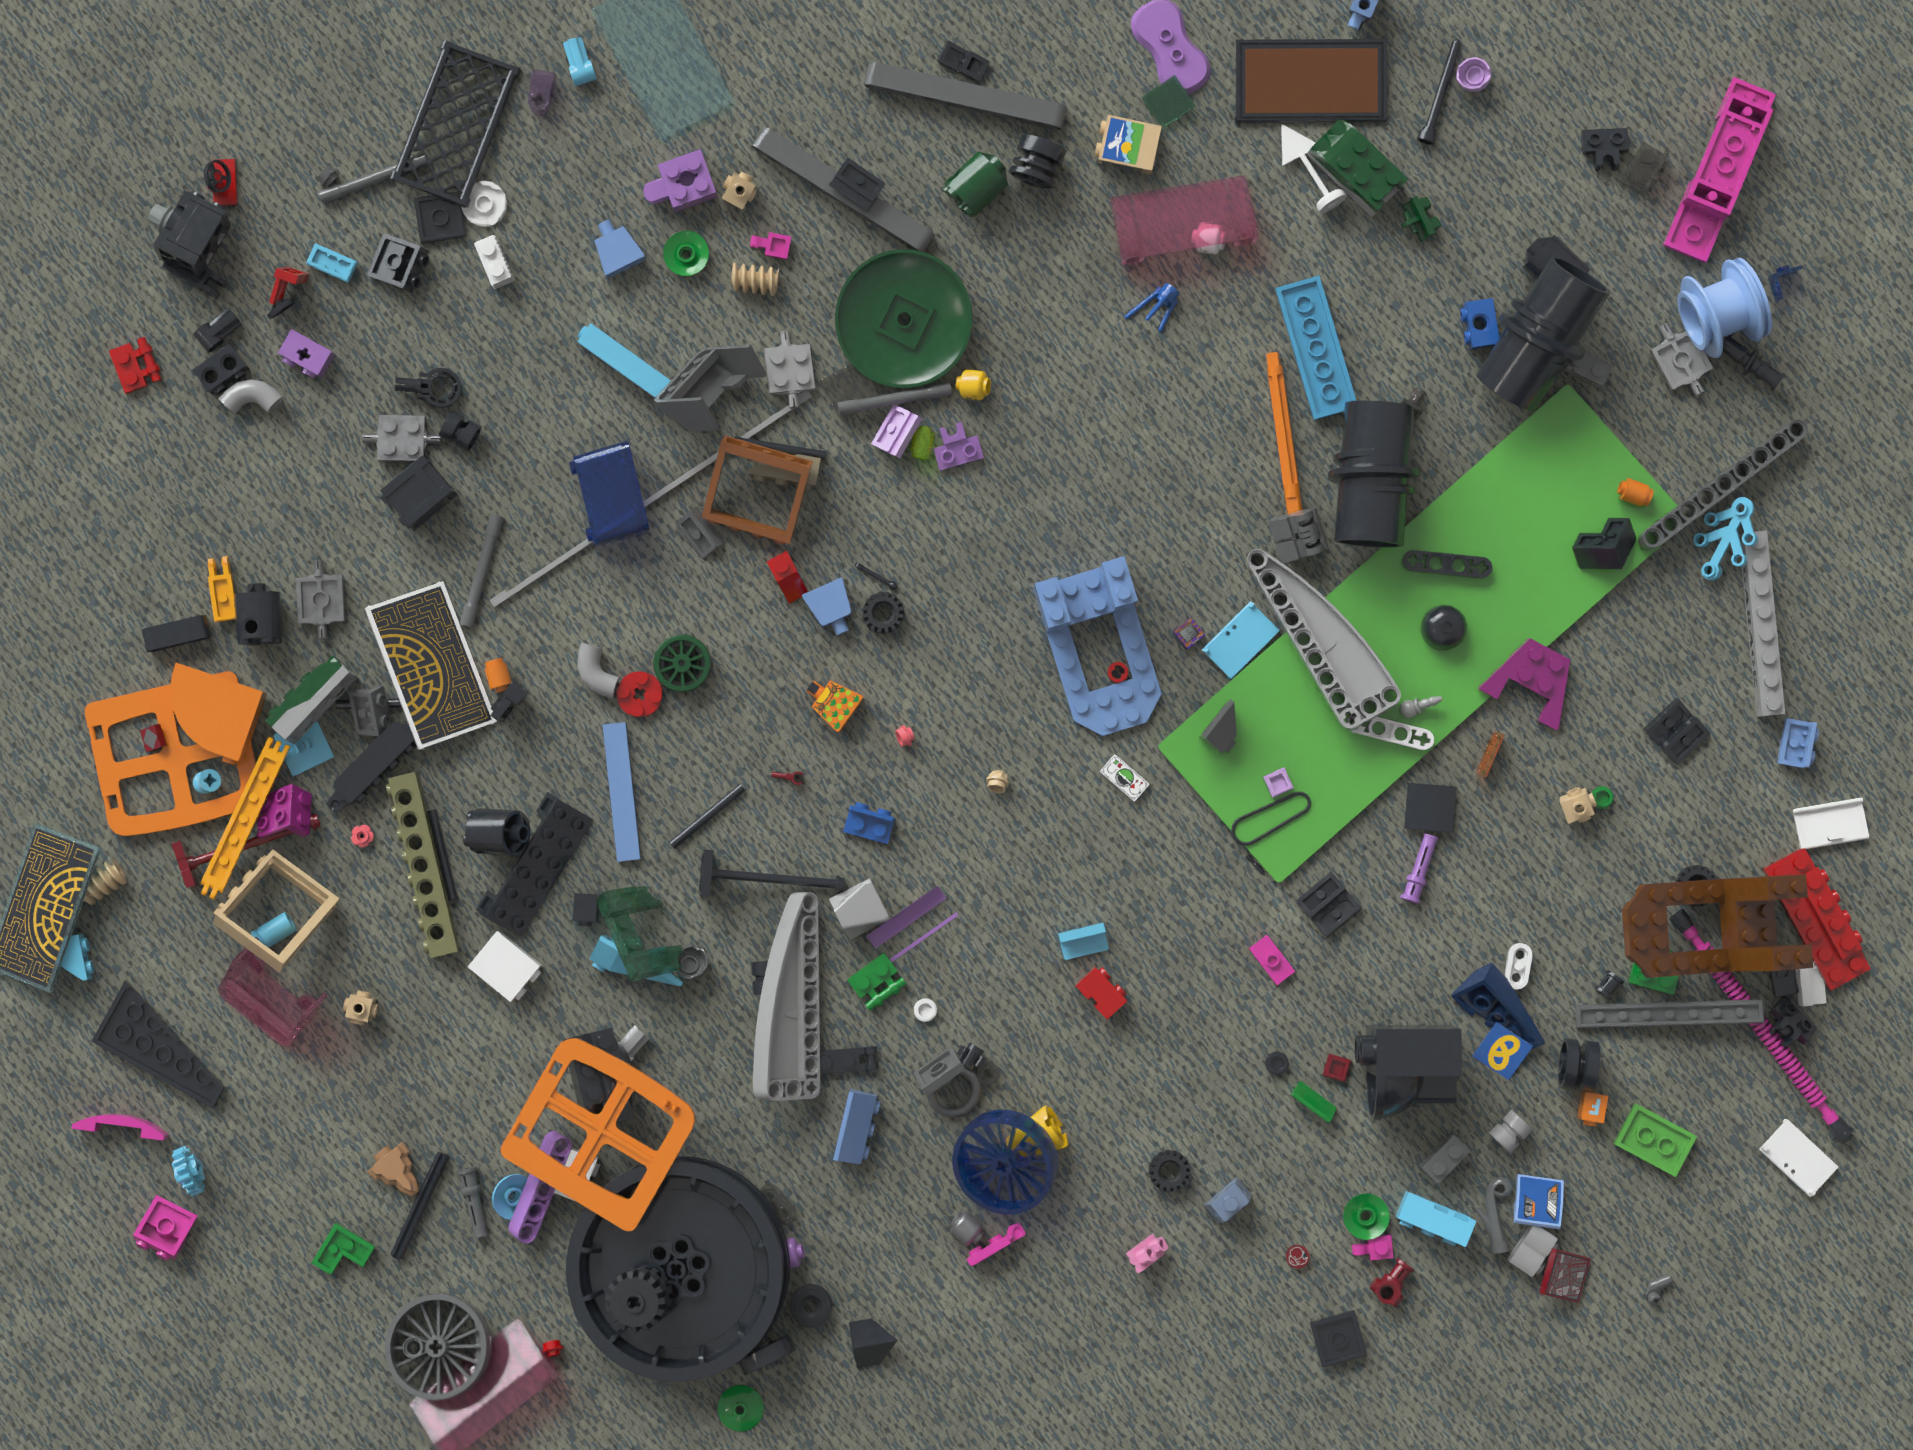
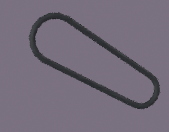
[1231,791,1311,846]

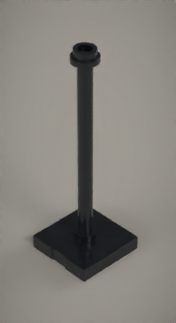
[698,849,845,897]

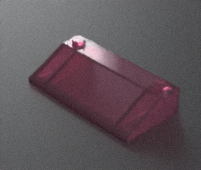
[1110,175,1258,265]
[409,1317,561,1450]

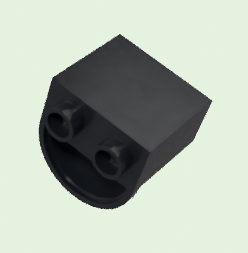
[1354,1025,1462,1121]

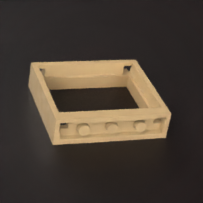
[213,850,339,973]

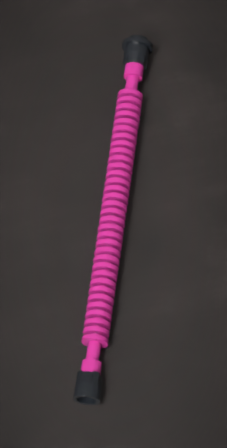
[1669,908,1854,1144]

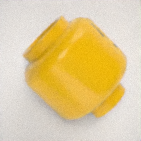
[956,369,991,400]

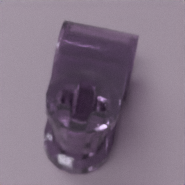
[528,69,556,116]

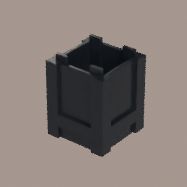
[380,455,458,530]

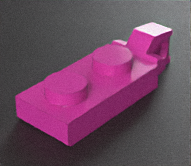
[967,1223,1026,1266]

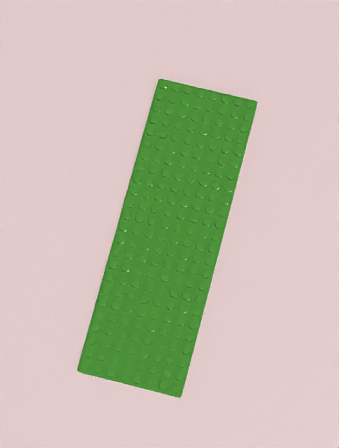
[1158,385,1687,882]

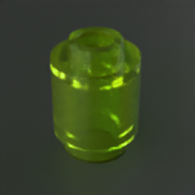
[910,426,936,460]

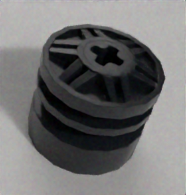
[1009,134,1066,189]

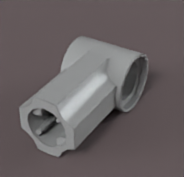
[620,1025,649,1061]

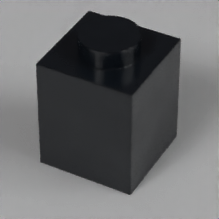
[573,893,600,926]

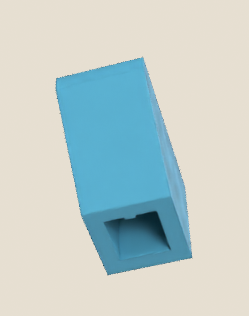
[55,934,94,981]

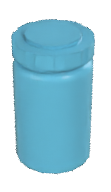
[251,912,297,947]

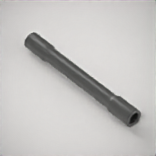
[318,152,428,204]
[837,382,952,416]
[460,514,504,628]

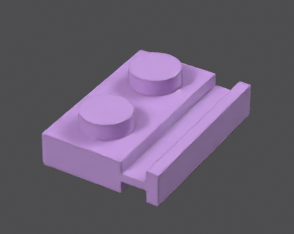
[871,405,922,459]

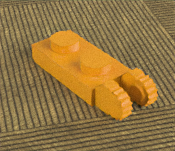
[208,556,235,623]

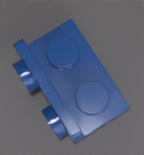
[843,802,895,844]

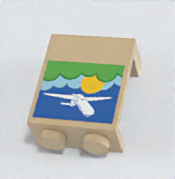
[1094,115,1162,175]

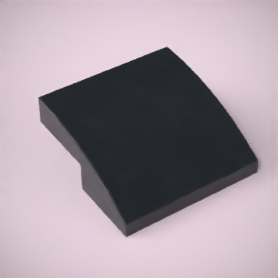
[1643,698,1710,765]
[1404,783,1457,833]
[1296,872,1362,938]

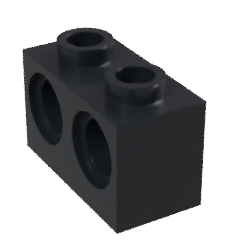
[192,343,250,395]

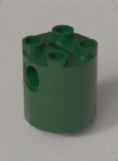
[942,152,1009,217]

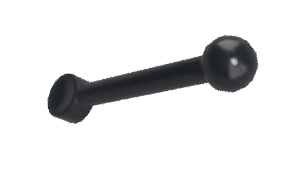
[854,562,897,590]

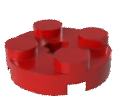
[616,671,663,717]

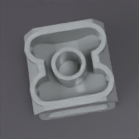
[829,878,891,940]

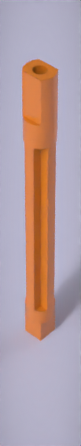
[1266,352,1303,514]

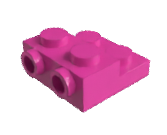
[133,1195,198,1261]

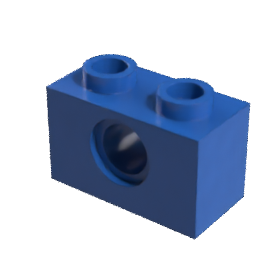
[1460,298,1499,350]

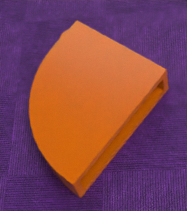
[170,663,267,765]

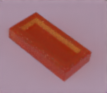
[1476,732,1505,778]

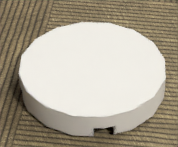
[461,181,507,227]

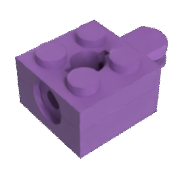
[643,149,718,212]

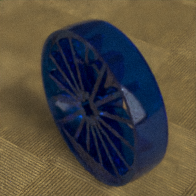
[952,1109,1058,1215]

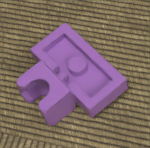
[933,422,984,470]

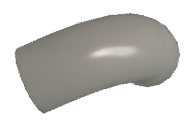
[219,379,284,414]
[577,642,620,699]

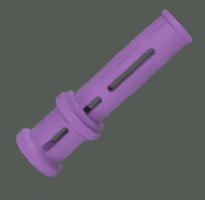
[1400,833,1438,904]

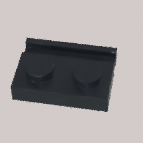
[829,157,886,212]

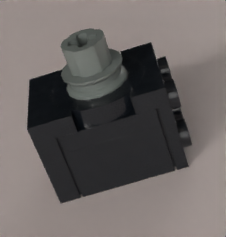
[147,190,231,280]

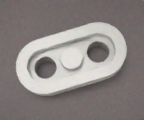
[1504,943,1532,989]

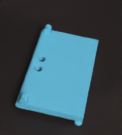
[1202,601,1280,679]

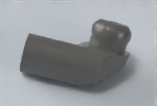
[1645,1274,1673,1305]

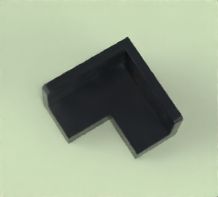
[1572,518,1636,569]

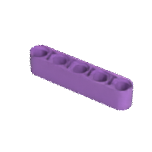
[508,1131,572,1244]

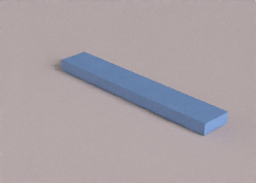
[603,722,641,862]

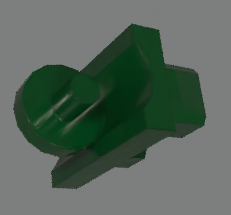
[1401,196,1441,242]

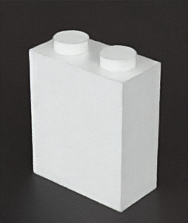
[468,931,542,1002]

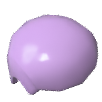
[1456,57,1491,93]

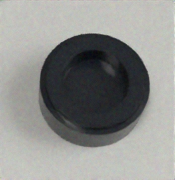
[1265,1051,1289,1075]

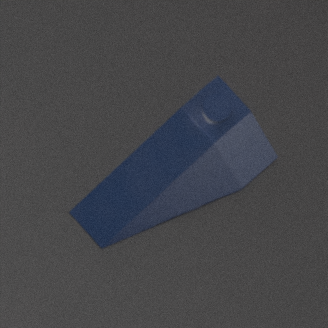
[1451,963,1545,1050]

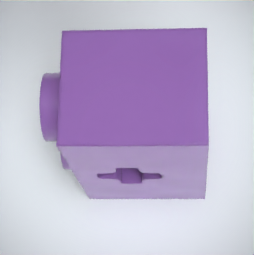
[278,329,335,379]

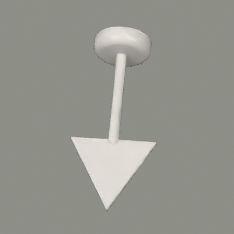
[1281,124,1347,213]

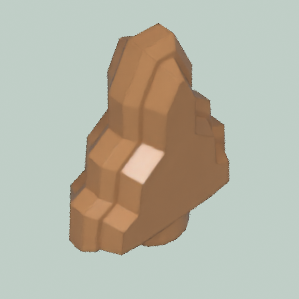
[367,1142,419,1197]

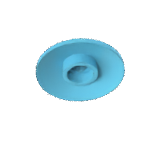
[492,1174,531,1219]

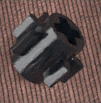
[956,1043,986,1071]

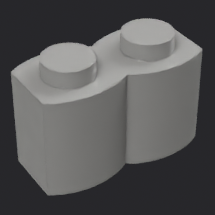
[1507,1225,1558,1277]

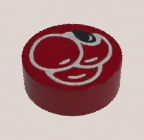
[1286,1244,1309,1268]

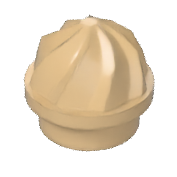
[986,770,1009,793]

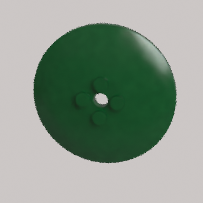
[835,249,973,388]

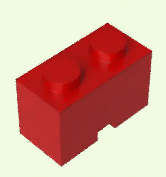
[1075,967,1127,1020]

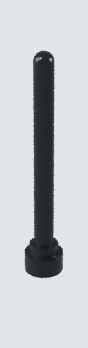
[1417,39,1461,145]

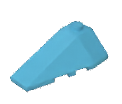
[589,935,684,986]

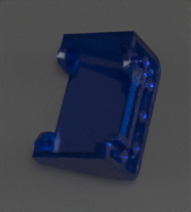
[569,441,649,547]

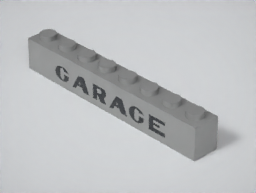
[1739,530,1785,717]

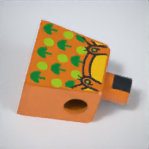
[806,680,864,733]

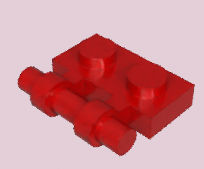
[109,337,162,394]

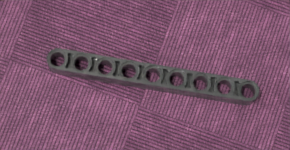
[864,62,1067,130]
[752,126,935,252]
[1638,419,1808,551]

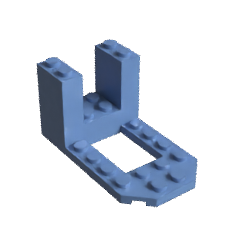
[1033,556,1162,736]

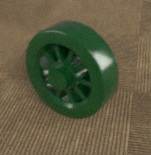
[653,634,712,693]

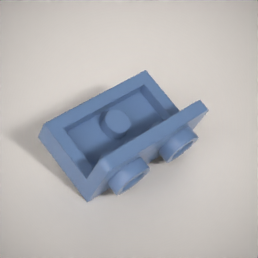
[1777,718,1819,769]

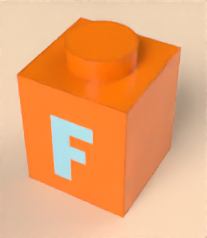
[1577,1091,1608,1127]

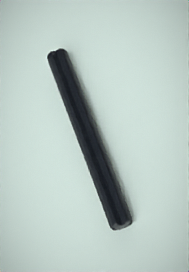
[391,1152,449,1260]

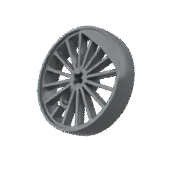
[385,1293,492,1401]

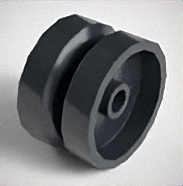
[1558,1038,1600,1092]

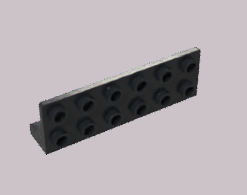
[476,792,593,937]

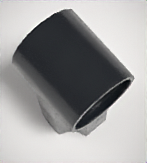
[193,308,242,353]

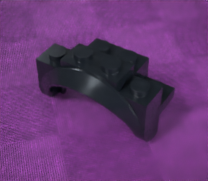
[562,1028,636,1123]

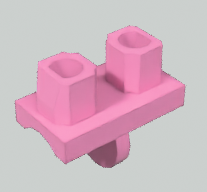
[1126,1234,1168,1273]

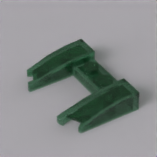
[596,886,682,982]

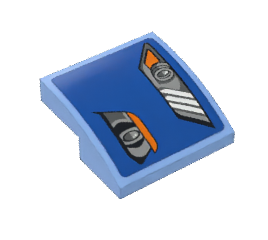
[1514,1174,1564,1229]

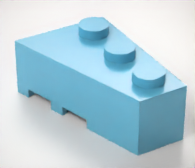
[1396,1191,1476,1247]

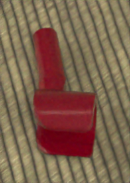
[771,771,804,785]

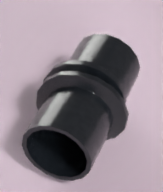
[1476,256,1610,411]
[1327,400,1421,548]

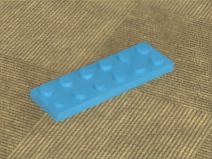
[1275,275,1356,421]

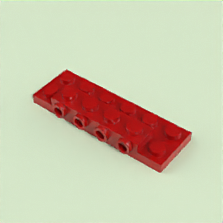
[1763,848,1871,991]

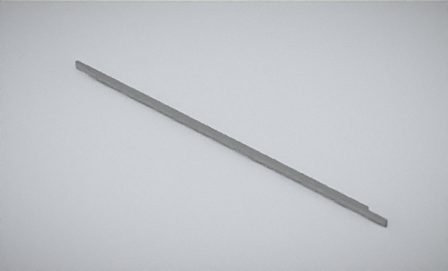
[490,391,812,608]

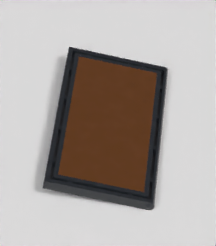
[1234,39,1388,123]

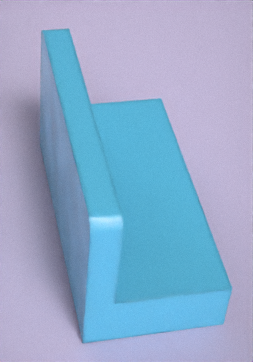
[1058,923,1109,960]

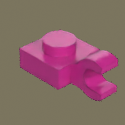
[750,232,791,260]
[1352,1234,1393,1260]

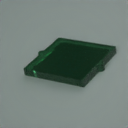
[1142,75,1196,129]

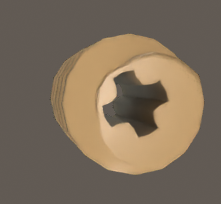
[731,263,779,296]
[79,858,127,905]

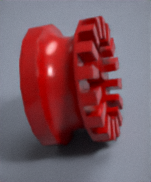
[1107,662,1128,683]

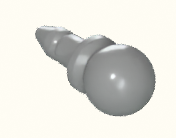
[1400,696,1443,718]

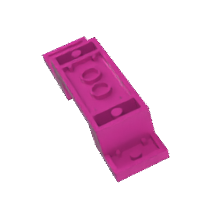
[1663,77,1776,263]

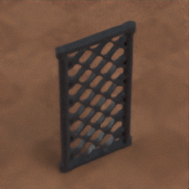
[389,40,521,208]

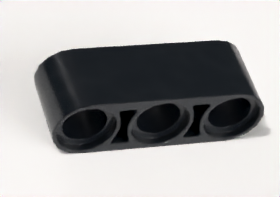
[142,615,212,652]

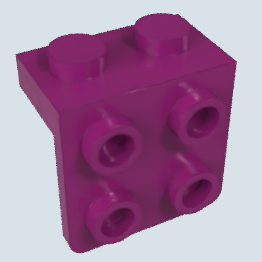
[256,784,312,838]

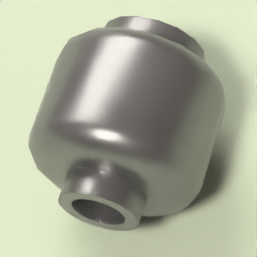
[949,1211,984,1246]

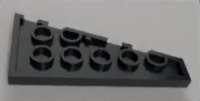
[91,980,225,1108]

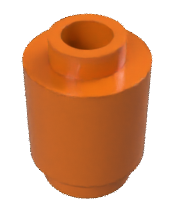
[1617,478,1654,507]
[484,658,512,693]

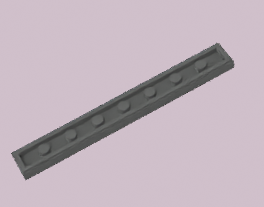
[1575,999,1764,1028]

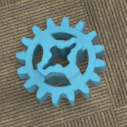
[172,1146,205,1197]

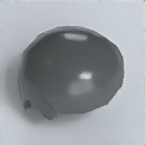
[673,945,709,980]

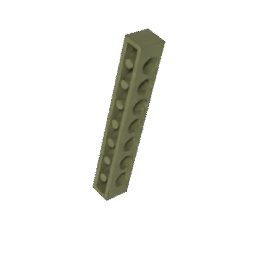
[386,772,460,958]

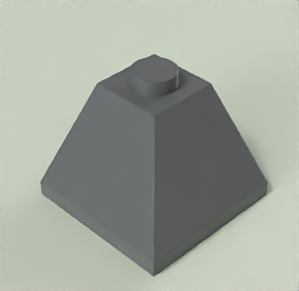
[1199,699,1236,754]

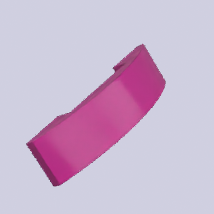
[72,1114,169,1140]

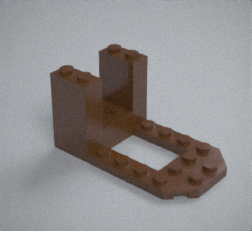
[1622,874,1813,978]

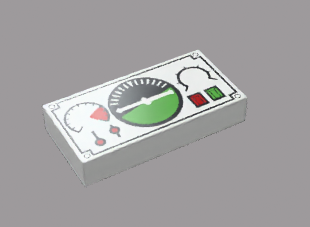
[1099,754,1149,802]

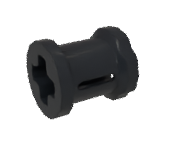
[1594,970,1624,1000]

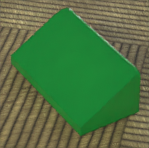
[1290,1081,1336,1123]

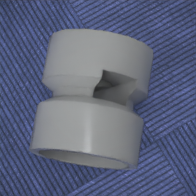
[1489,1110,1533,1154]

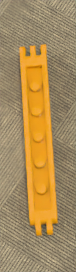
[201,737,291,900]

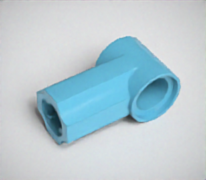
[563,37,597,87]

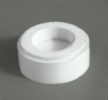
[914,998,937,1022]

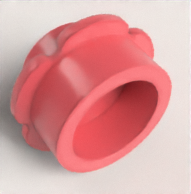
[895,725,915,747]
[351,825,374,847]

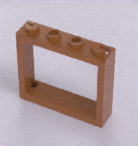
[702,435,813,544]

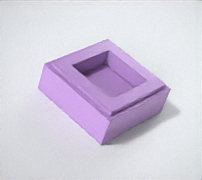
[1263,767,1293,798]

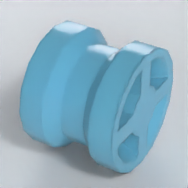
[193,769,221,794]

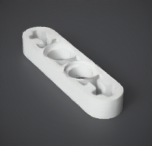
[1345,715,1434,750]

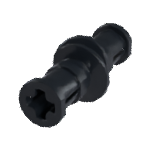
[1723,334,1786,391]

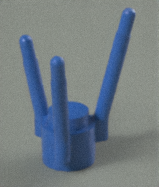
[1124,283,1180,332]

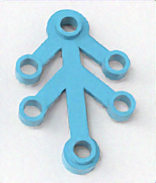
[1693,497,1758,581]

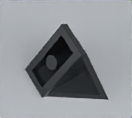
[849,1318,898,1368]

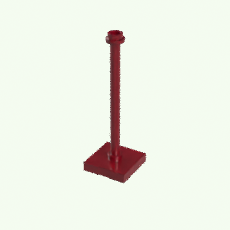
[171,814,321,889]

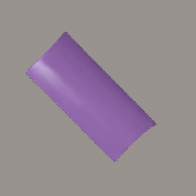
[866,886,958,962]

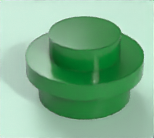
[1591,786,1613,809]

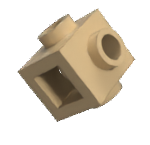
[722,171,757,210]
[1560,787,1597,824]
[343,990,378,1025]

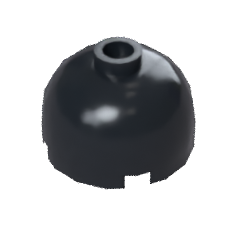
[1420,605,1467,651]

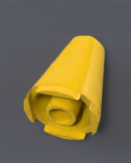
[1002,1105,1069,1161]

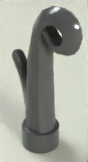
[1476,1177,1512,1254]

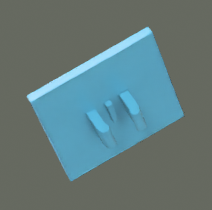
[273,721,334,777]

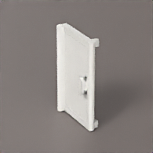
[1793,798,1869,849]
[1759,1119,1838,1197]

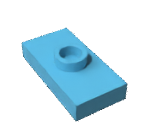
[306,243,358,283]

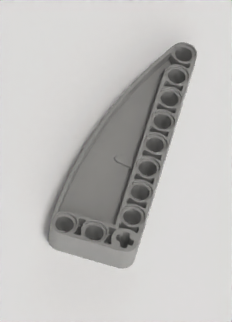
[1247,549,1401,731]
[753,892,820,1101]

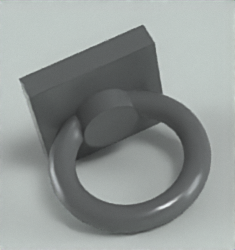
[913,1046,981,1118]

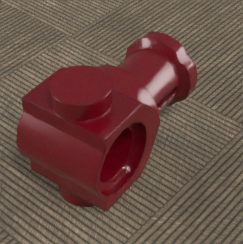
[1369,1258,1414,1307]

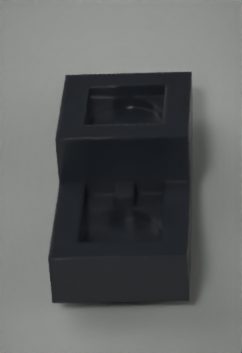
[937,40,990,82]

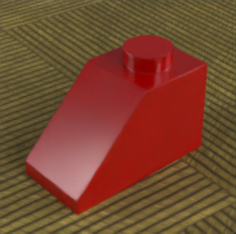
[766,551,808,604]

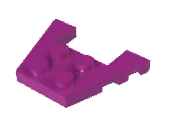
[1478,638,1570,731]

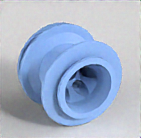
[1677,258,1772,358]

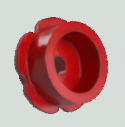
[541,1340,564,1358]

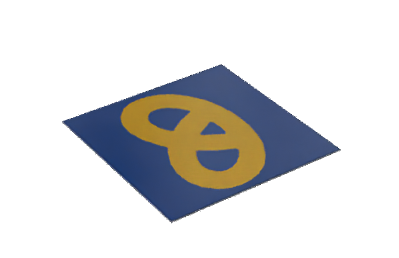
[1472,1022,1533,1080]

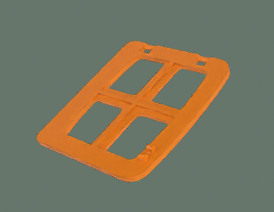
[85,671,256,836]
[500,1038,695,1231]

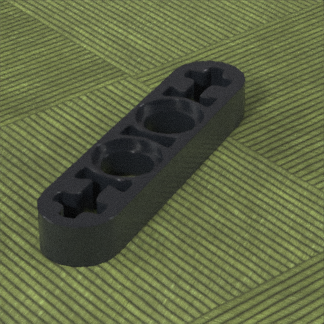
[1402,550,1492,578]

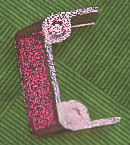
[218,937,328,1047]

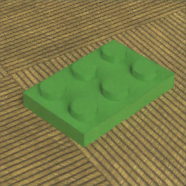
[1613,1103,1697,1177]

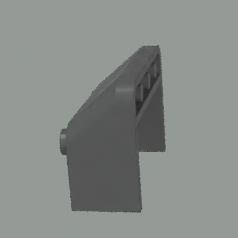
[655,345,767,432]

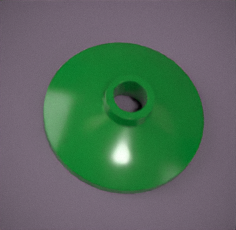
[663,231,709,276]
[1343,1193,1390,1240]
[717,1385,764,1432]

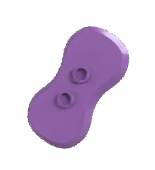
[1131,0,1211,96]

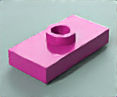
[1248,935,1295,985]

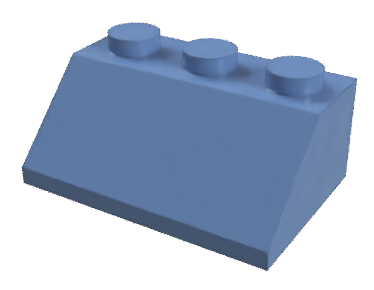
[833,1089,881,1164]

